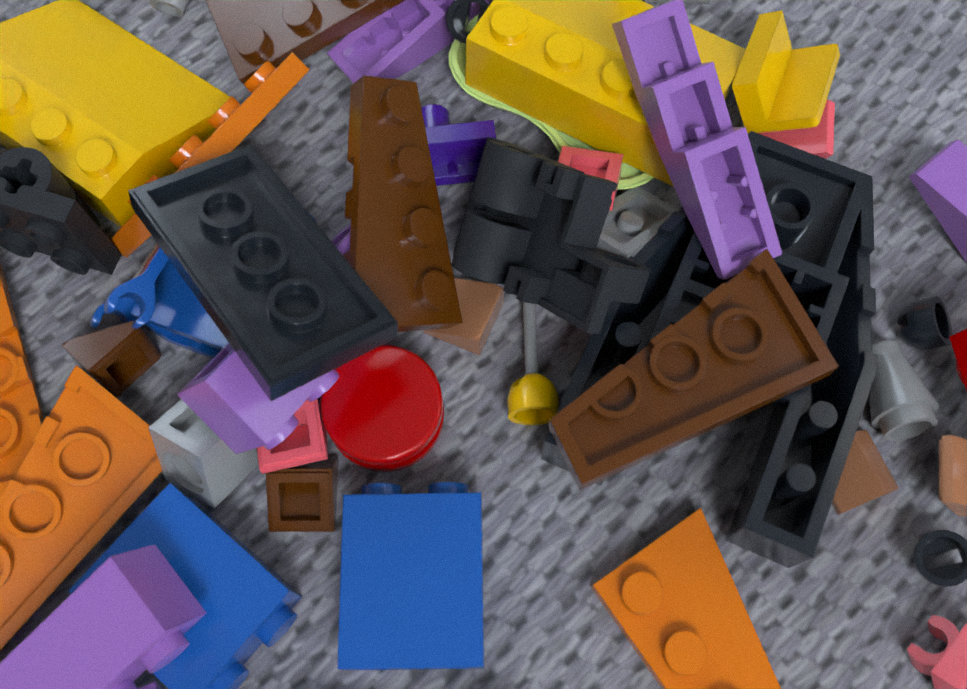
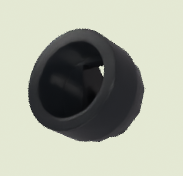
[446,0,491,44]
[897,296,952,349]
[913,530,967,587]

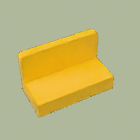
[732,10,840,134]

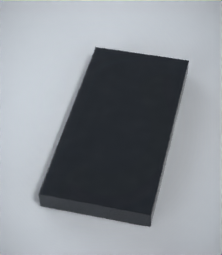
[128,145,398,401]

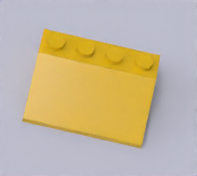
[0,0,230,228]
[465,0,746,187]

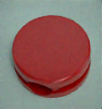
[321,345,444,472]

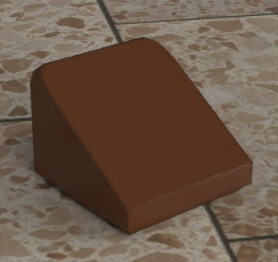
[61,321,161,397]
[266,454,339,532]

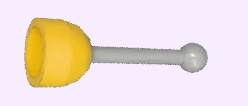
[507,302,559,425]

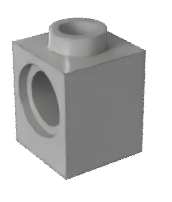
[149,399,259,509]

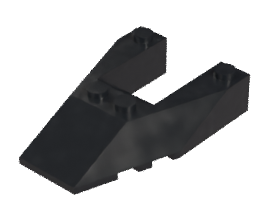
[541,131,878,568]

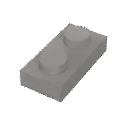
[597,186,678,258]

